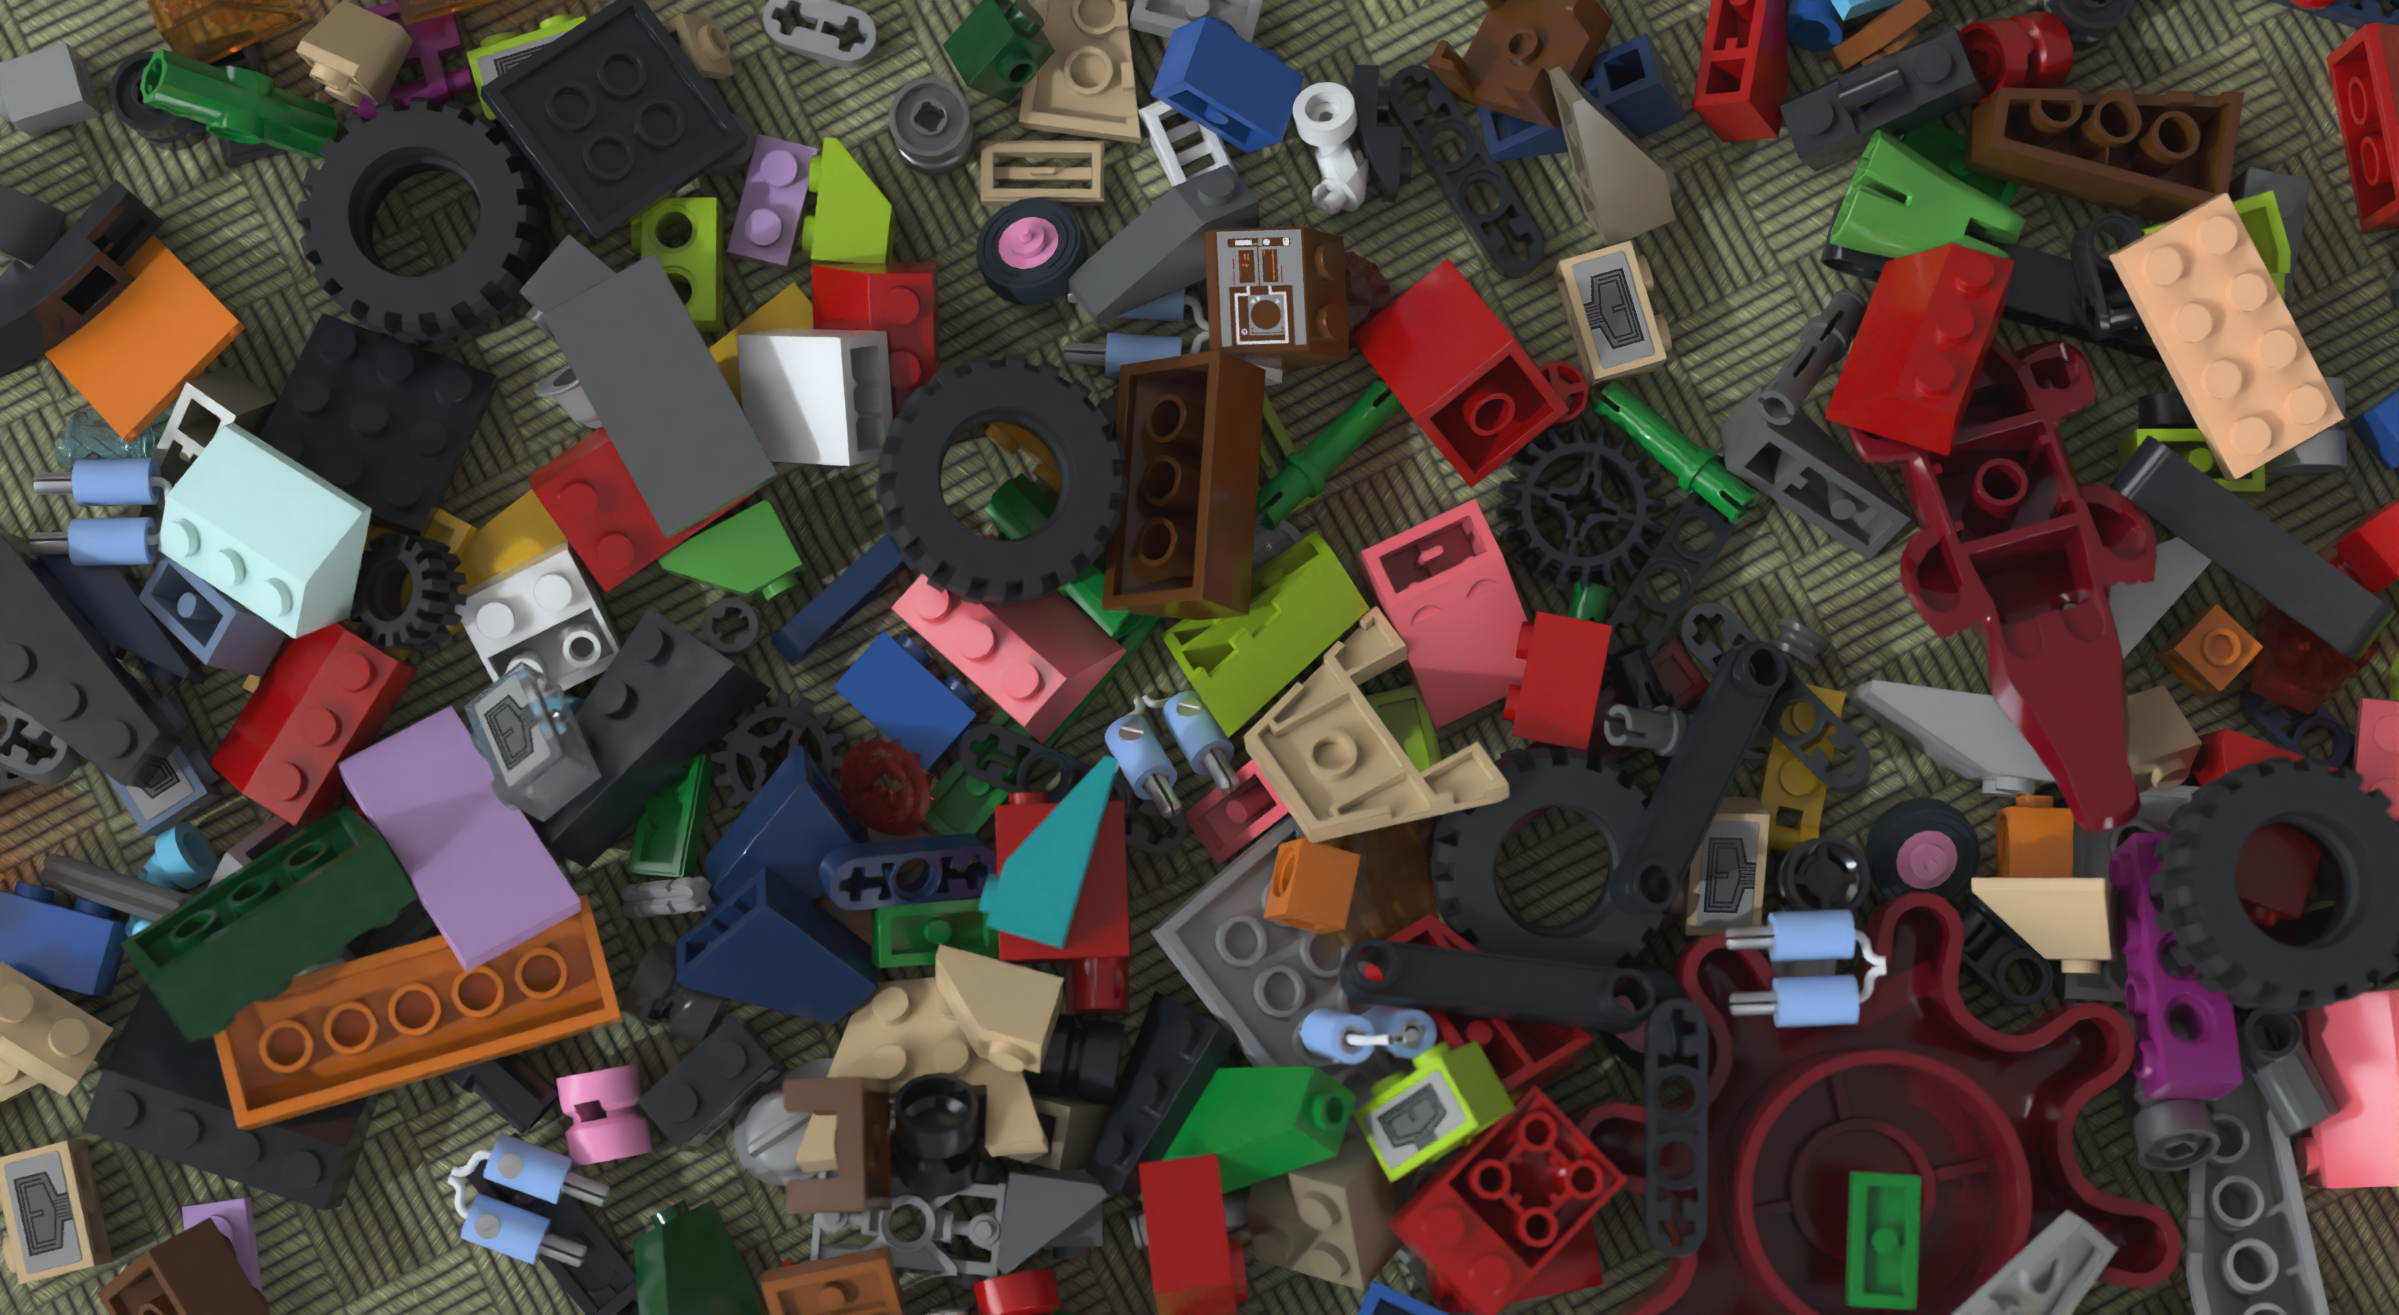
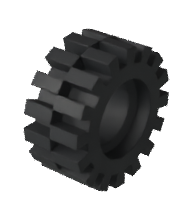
[350,533,467,652]

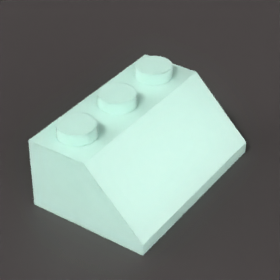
[157,423,372,639]

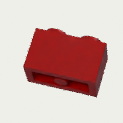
[1503,611,1613,751]

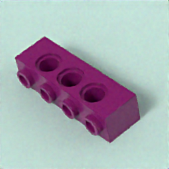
[2109,832,2243,1099]

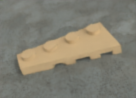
[1018,0,1141,144]

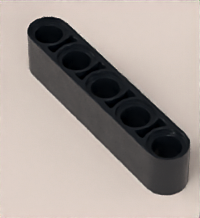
[2109,435,2396,663]

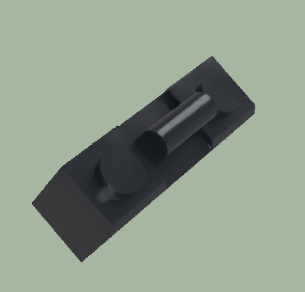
[1779,26,1989,172]

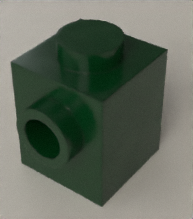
[942,0,1056,104]

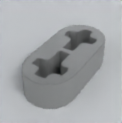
[763,0,879,69]

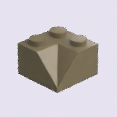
[1245,1132,1403,1291]

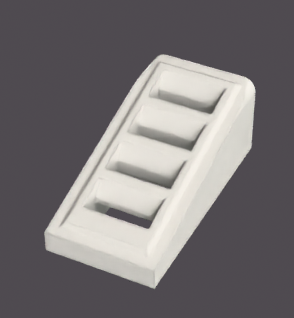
[1138,100,1238,187]

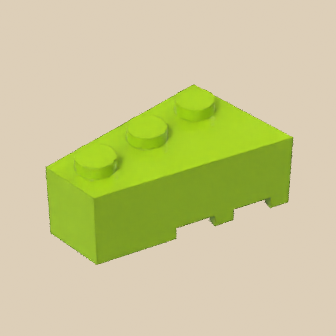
[1160,530,1370,738]

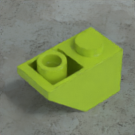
[802,137,897,263]

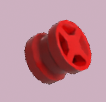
[1538,361,1589,429]

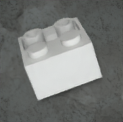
[455,540,621,707]

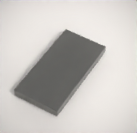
[541,253,780,539]

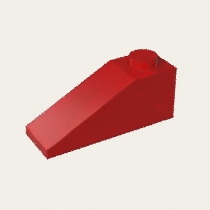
[1692,0,1788,143]

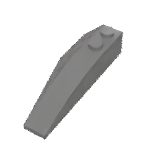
[2186,1011,2330,1315]

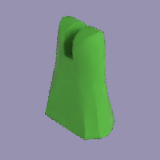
[1830,129,2026,260]

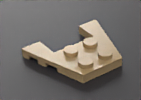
[1244,605,1509,843]
[796,977,1048,1173]

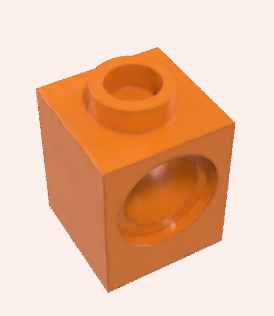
[2155,604,2263,699]
[1995,795,2074,878]
[1263,834,1361,935]

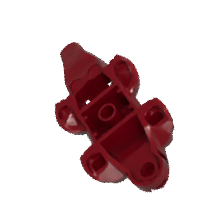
[1845,336,2157,834]

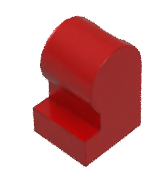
[1065,957,1130,1016]

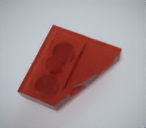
[2251,600,2380,715]

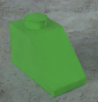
[657,498,809,602]

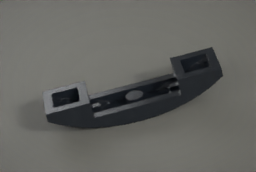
[465,1132,639,1315]

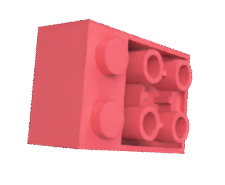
[1354,499,1528,730]

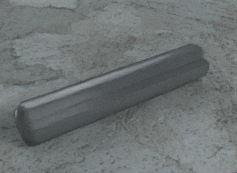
[39,853,194,922]

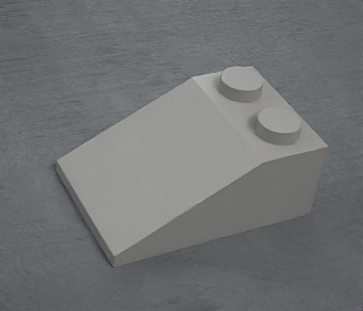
[1848,680,2055,798]

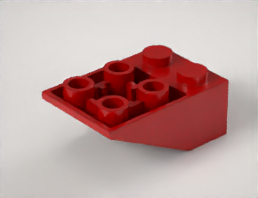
[1386,1085,1628,1315]

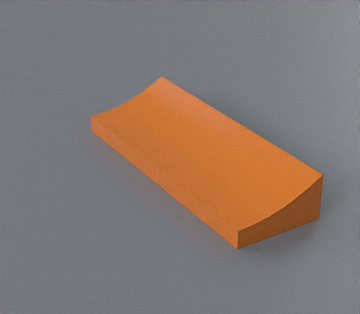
[214,894,624,1131]

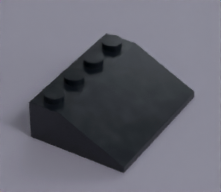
[82,983,381,1210]

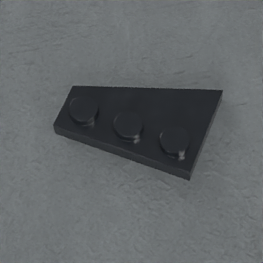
[1086,991,1237,1202]

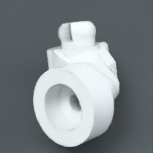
[1293,82,1369,214]

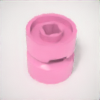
[556,1064,653,1167]

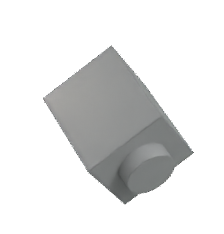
[0,42,102,137]

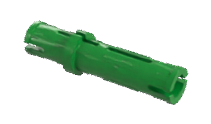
[1256,380,1402,531]
[1593,380,1760,525]

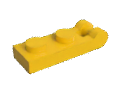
[1757,684,1846,855]

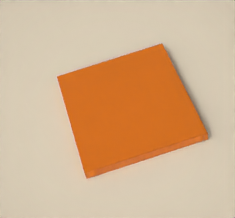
[44,234,246,444]

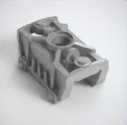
[810,1161,1008,1289]

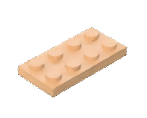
[2109,193,2344,480]

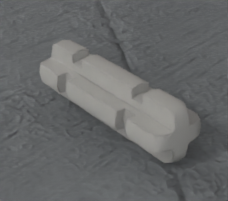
[620,876,712,919]

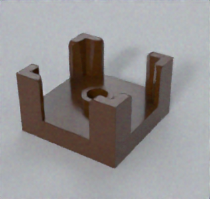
[1427,0,1613,129]
[784,1076,892,1214]

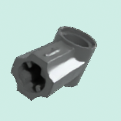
[2235,1006,2340,1138]

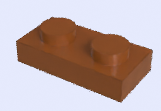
[1826,0,1932,73]
[761,1246,905,1315]

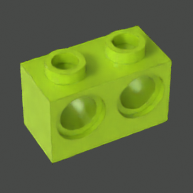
[631,197,725,332]

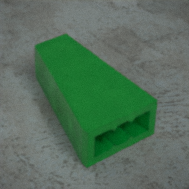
[1138,1066,1357,1202]

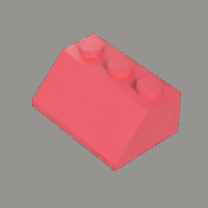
[891,533,1127,744]
[2293,989,2399,1189]

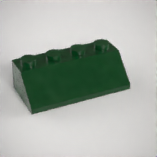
[120,803,418,1043]

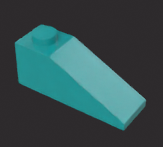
[979,755,1119,950]

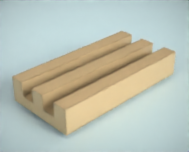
[981,140,1105,206]

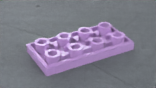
[337,705,581,972]

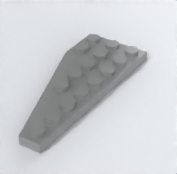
[1150,814,1474,1315]

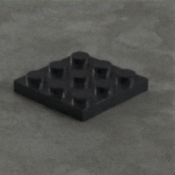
[480,0,748,247]
[259,313,498,538]

